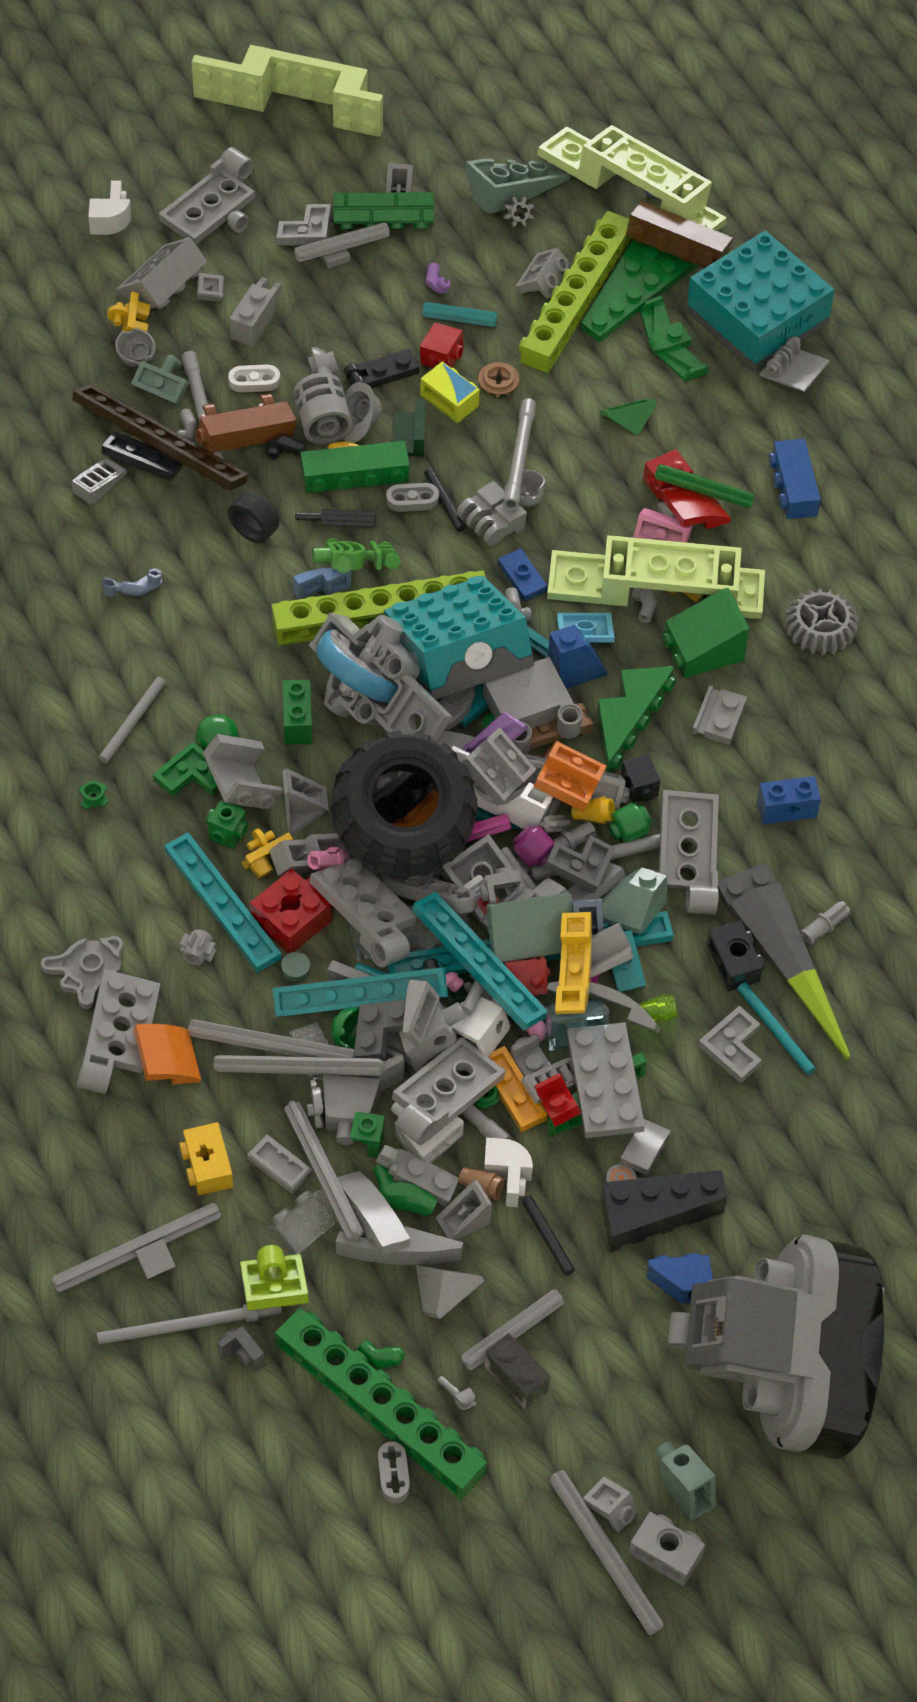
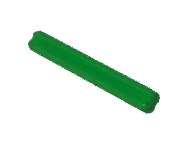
[655,464,754,508]

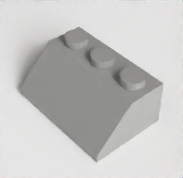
[116,237,208,310]

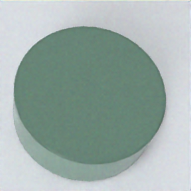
[281,952,310,982]

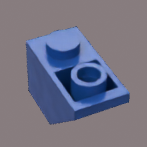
[646,1253,713,1304]

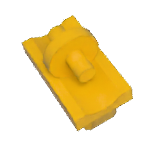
[107,291,150,332]
[242,828,293,879]

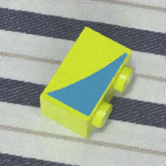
[420,362,480,423]

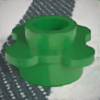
[79,781,108,809]

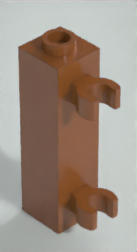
[196,393,297,453]

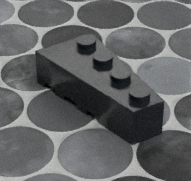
[601,1170,727,1252]

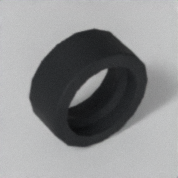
[227,492,279,544]

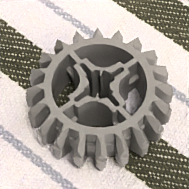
[785,588,858,656]

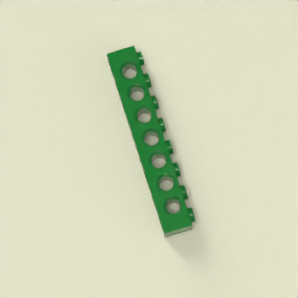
[275,1307,487,1501]

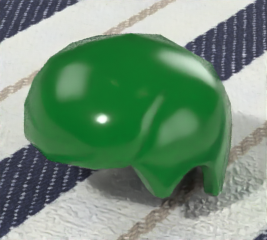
[195,714,239,750]
[331,1007,359,1049]

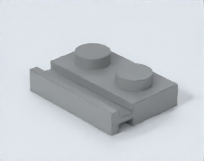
[692,685,747,745]

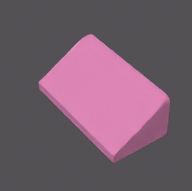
[633,508,693,543]

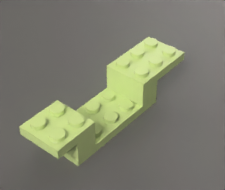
[192,45,383,137]
[537,125,726,231]
[547,535,765,619]

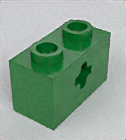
[283,680,312,745]

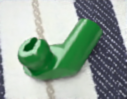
[357,1340,405,1369]

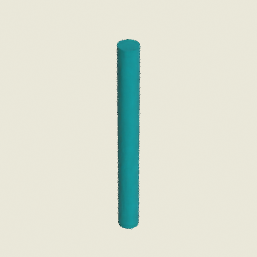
[737,982,816,1075]

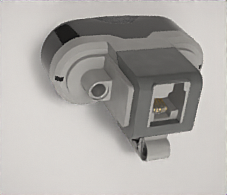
[668,1235,884,1459]

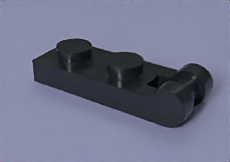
[343,349,420,388]

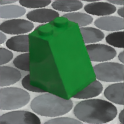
[662,587,750,678]

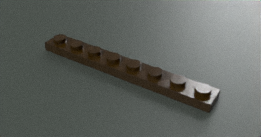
[72,384,249,491]

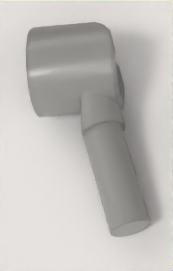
[437,1376,476,1411]

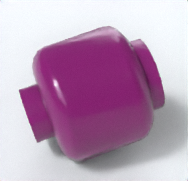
[513,825,555,867]

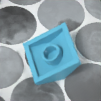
[557,613,615,642]

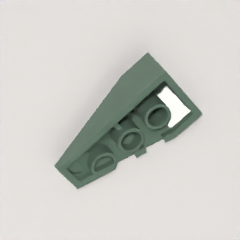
[465,158,571,214]

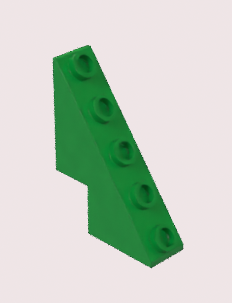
[597,666,677,773]

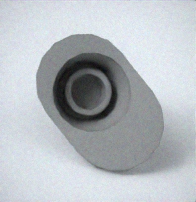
[343,382,382,443]

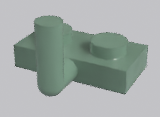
[131,355,189,405]

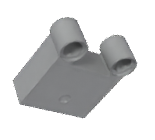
[482,657,583,754]

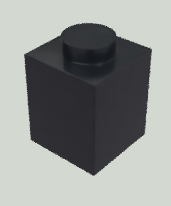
[621,754,661,803]

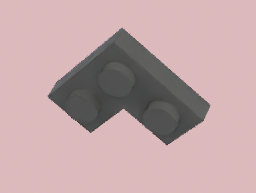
[543,835,615,893]
[354,999,406,1060]

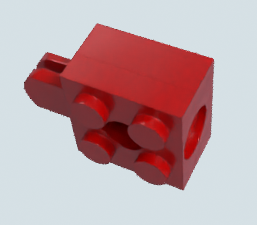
[250,868,332,954]

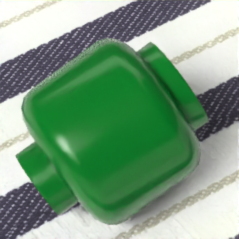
[608,803,652,843]

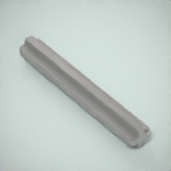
[294,223,390,262]
[461,1290,564,1370]

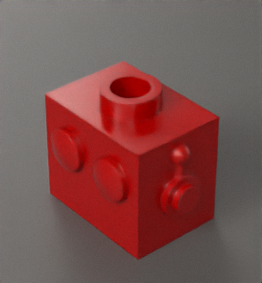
[419,322,464,368]
[643,449,693,501]
[502,956,550,998]

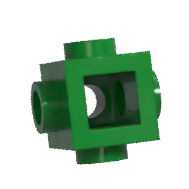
[206,800,249,850]

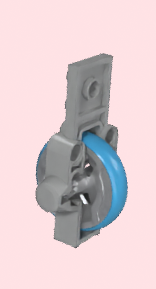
[309,612,453,742]

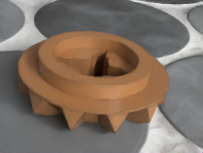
[478,362,519,398]

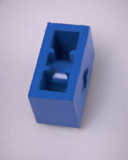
[757,776,821,824]

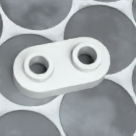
[228,365,280,392]

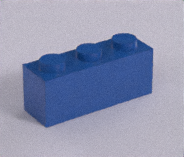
[768,439,821,519]

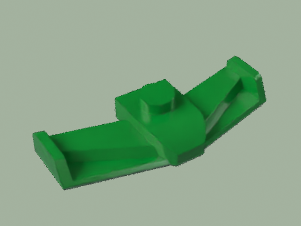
[640,296,709,382]

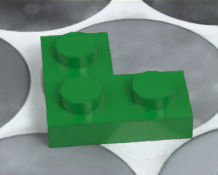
[153,741,219,797]

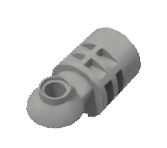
[294,347,353,445]

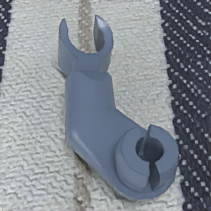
[102,568,162,597]

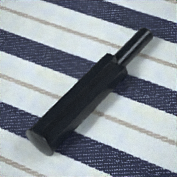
[295,509,377,527]

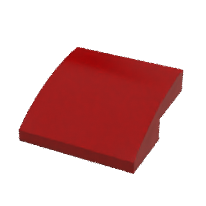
[660,486,731,529]

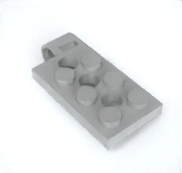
[158,147,255,245]
[658,790,719,915]
[310,858,417,967]
[76,969,160,1094]
[392,1037,506,1145]

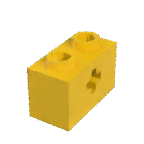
[179,1122,233,1196]

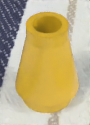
[571,796,615,824]

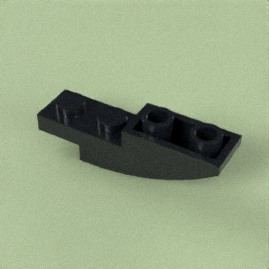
[372,772,436,824]

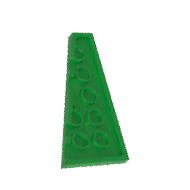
[581,239,699,343]

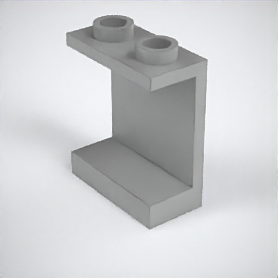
[203,734,284,810]

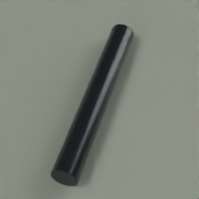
[424,468,466,532]
[521,1195,575,1276]

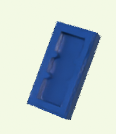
[498,549,548,602]

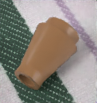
[458,1167,505,1201]

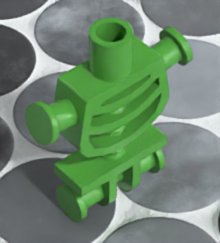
[312,538,401,573]

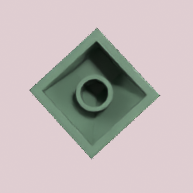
[601,867,667,934]

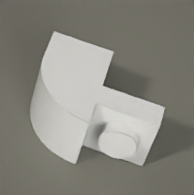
[89,180,131,235]
[484,1138,533,1207]

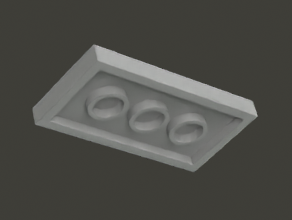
[567,1022,645,1138]

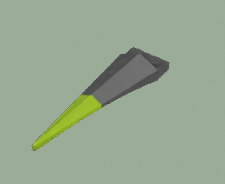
[718,863,850,1060]

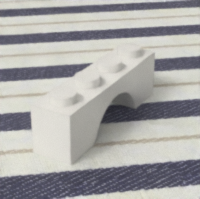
[451,746,553,830]

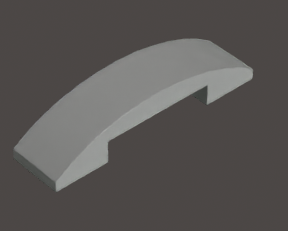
[547,981,660,1033]

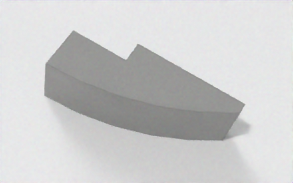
[269,833,344,876]

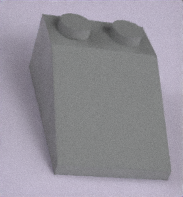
[441,834,530,933]

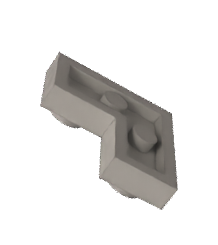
[276,204,332,246]
[698,1006,762,1084]

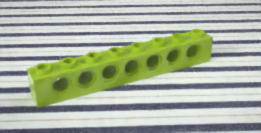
[518,211,632,374]
[272,570,486,646]

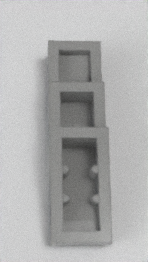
[337,1171,410,1255]
[336,1226,463,1265]

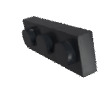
[101,431,183,481]

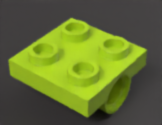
[240,1245,309,1311]

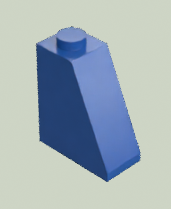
[548,624,608,689]

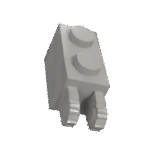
[230,277,283,347]

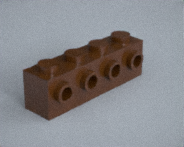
[626,201,733,268]

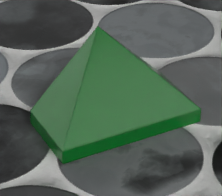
[600,398,657,436]

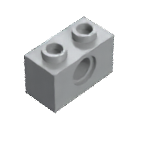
[628,1512,705,1587]

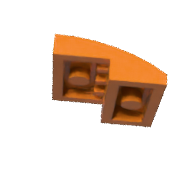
[533,741,606,812]
[134,1024,201,1085]

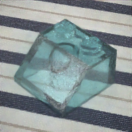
[542,998,610,1051]

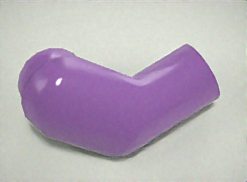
[425,263,450,294]

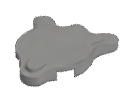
[40,936,124,1009]

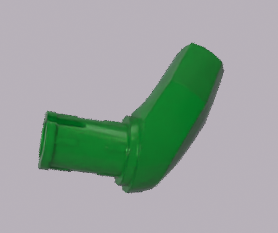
[373,1164,437,1217]

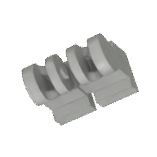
[456,481,527,546]

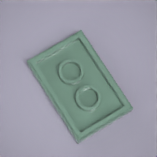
[487,892,573,962]

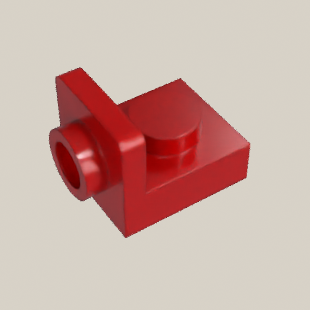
[534,1073,581,1127]

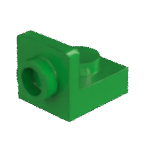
[350,1112,385,1158]

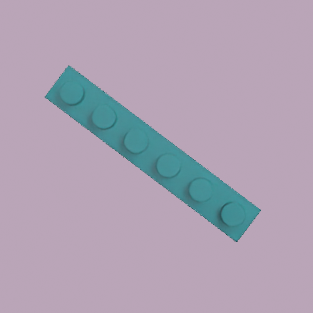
[164,833,281,973]
[412,892,548,1031]
[273,967,448,1017]

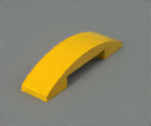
[555,912,592,1014]

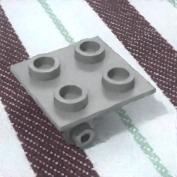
[760,336,830,392]

